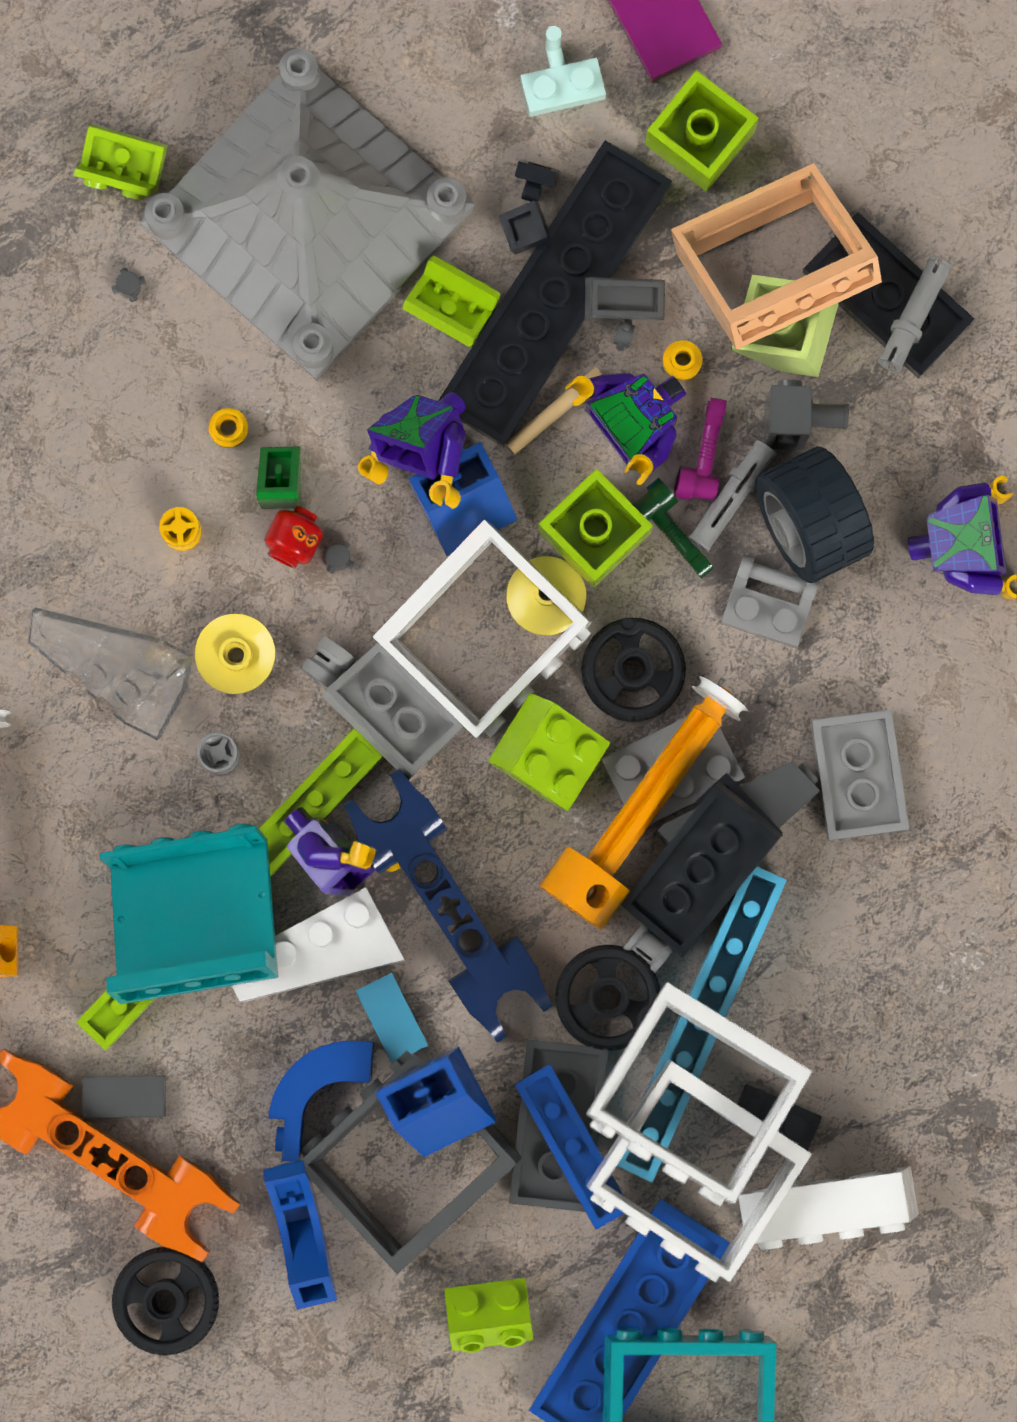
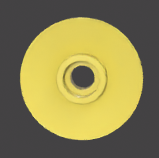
[506,556,586,636]
[195,614,276,694]

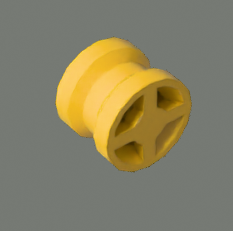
[159,507,202,551]

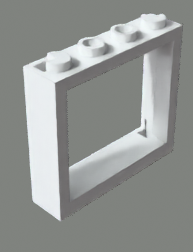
[373,520,592,738]
[586,982,812,1206]
[586,1060,812,1282]

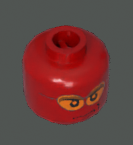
[264,506,323,569]

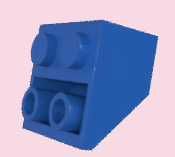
[409,442,518,557]
[375,1046,497,1157]

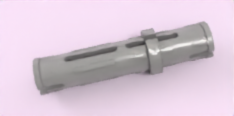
[878,256,952,373]
[688,440,777,552]

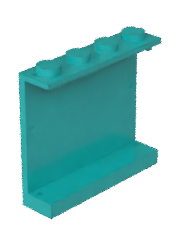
[99,824,278,1004]

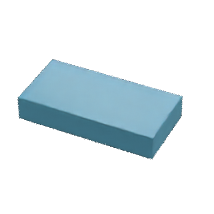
[356,972,428,1063]

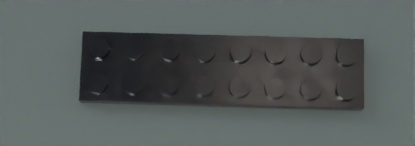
[438,140,672,448]

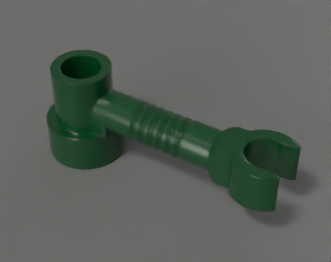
[632,478,713,579]

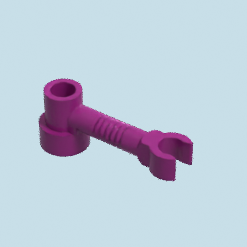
[673,397,727,501]

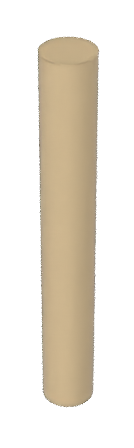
[506,367,603,455]

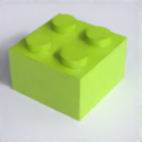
[645,70,759,192]
[538,469,653,589]
[487,693,610,811]

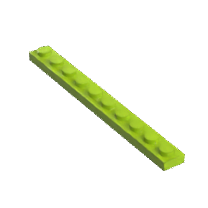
[76,728,384,1051]

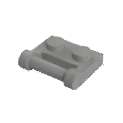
[721,555,819,649]

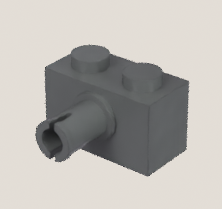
[763,379,849,451]

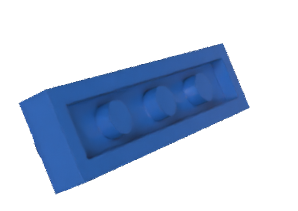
[514,1064,625,1230]

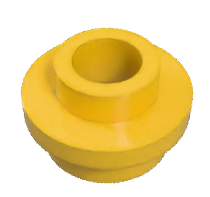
[662,340,702,381]
[208,408,249,448]

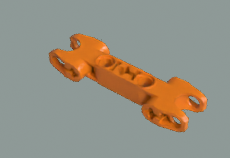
[0,1049,241,1262]

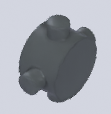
[111,268,146,302]
[613,319,635,351]
[322,541,355,574]

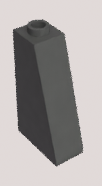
[655,761,820,845]

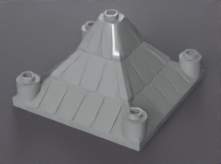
[140,48,475,381]

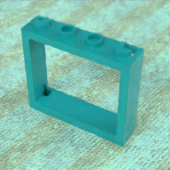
[602,1328,776,1422]

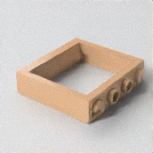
[671,163,882,350]

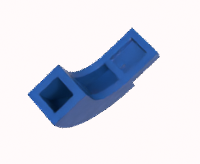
[268,1041,374,1162]
[263,1160,337,1310]

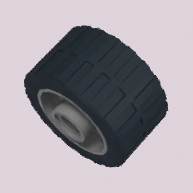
[756,446,874,583]

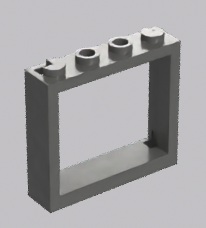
[301,1048,522,1275]

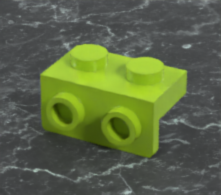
[74,124,168,200]
[402,255,500,348]
[444,1278,534,1353]

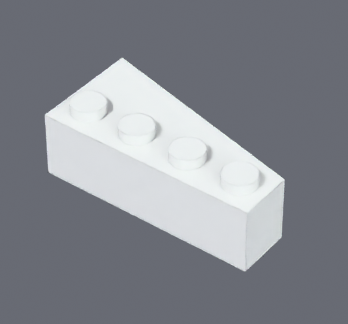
[232,887,406,1002]
[738,1166,919,1250]

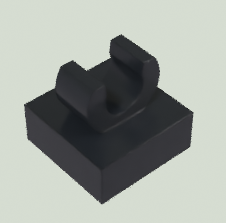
[514,159,560,202]
[499,200,552,255]

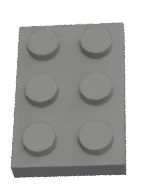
[322,643,464,780]
[810,709,909,841]
[600,717,745,826]

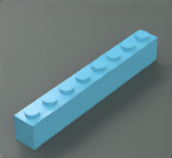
[617,867,787,1182]

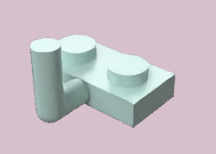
[520,26,606,117]

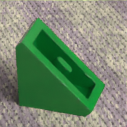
[256,446,301,509]

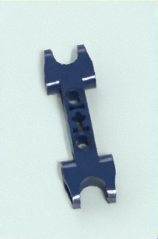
[343,769,553,1043]

